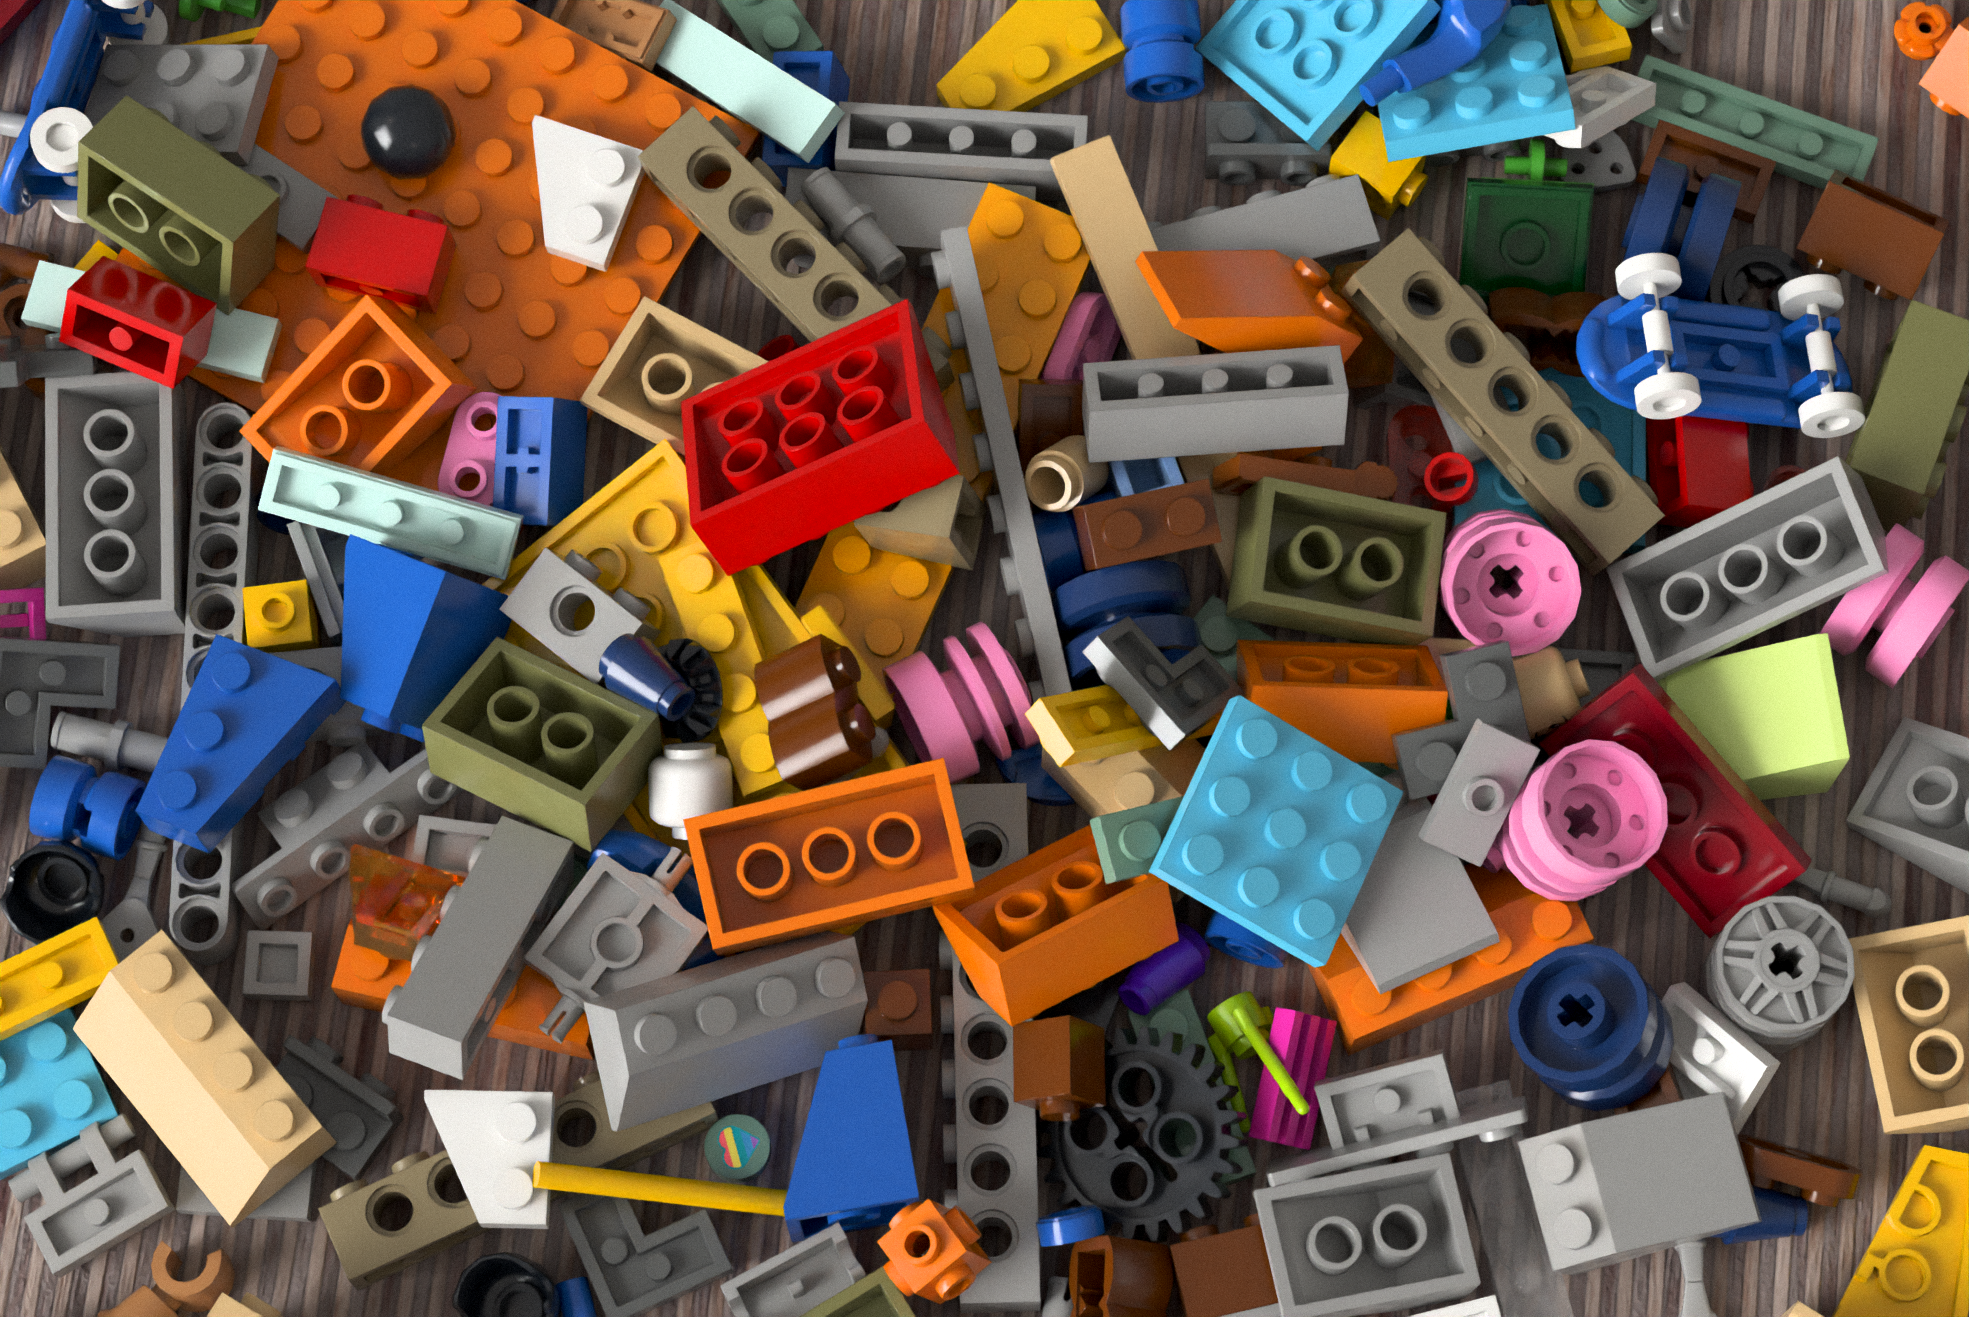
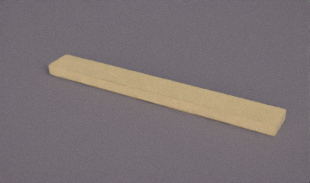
[1050,135,1251,622]

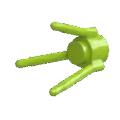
[1207,991,1326,1133]

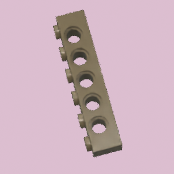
[638,106,955,393]
[1340,228,1665,577]
[318,1070,718,1291]

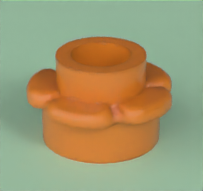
[1894,2,1954,60]

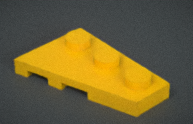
[936,0,1126,112]
[1832,1145,1969,1317]

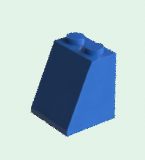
[340,534,512,743]
[783,1034,920,1242]

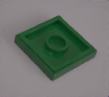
[1458,178,1594,306]

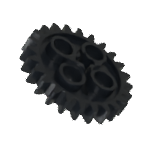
[1036,1026,1248,1242]

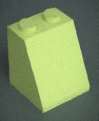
[1657,633,1850,800]

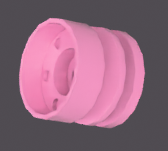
[1437,508,1582,657]
[882,621,1040,785]
[1497,739,1668,902]

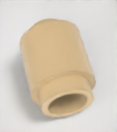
[1024,435,1109,512]

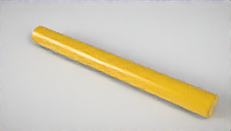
[532,1161,788,1217]

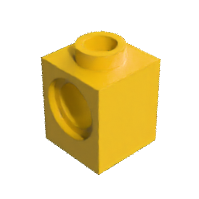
[1328,110,1429,220]
[242,579,322,653]

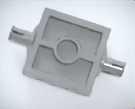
[524,846,709,1044]

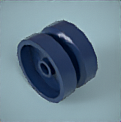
[1615,156,1742,301]
[1050,560,1203,691]
[1508,943,1674,1111]

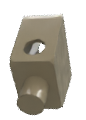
[852,475,987,570]

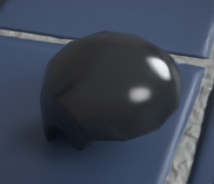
[361,84,456,180]
[0,841,105,945]
[452,1252,560,1317]

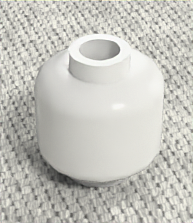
[648,742,733,840]

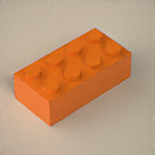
[683,758,976,957]

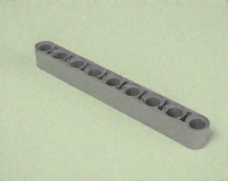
[169,402,263,966]

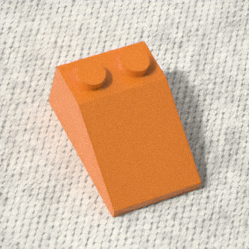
[1135,250,1363,365]
[239,294,477,475]

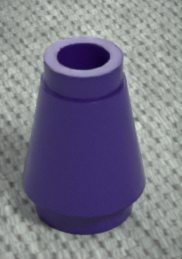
[1118,922,1210,1016]

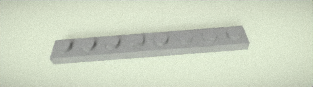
[931,225,1072,704]

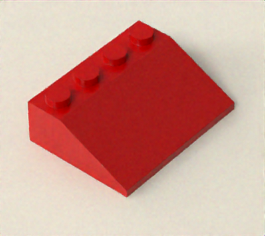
[681,298,960,576]

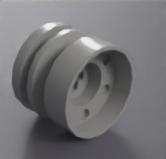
[1700,896,1855,1053]

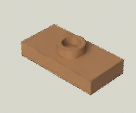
[549,0,677,73]

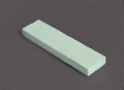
[655,0,845,163]
[21,260,282,383]
[258,446,524,580]

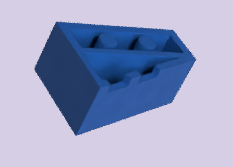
[135,634,347,853]

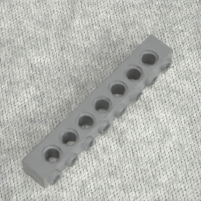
[939,783,1041,1313]

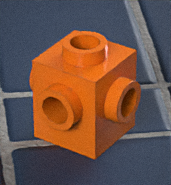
[877,1198,992,1305]

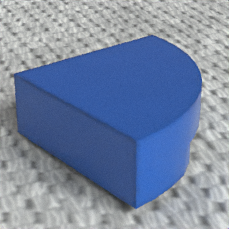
[995,743,1074,806]

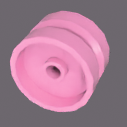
[1819,523,1969,689]

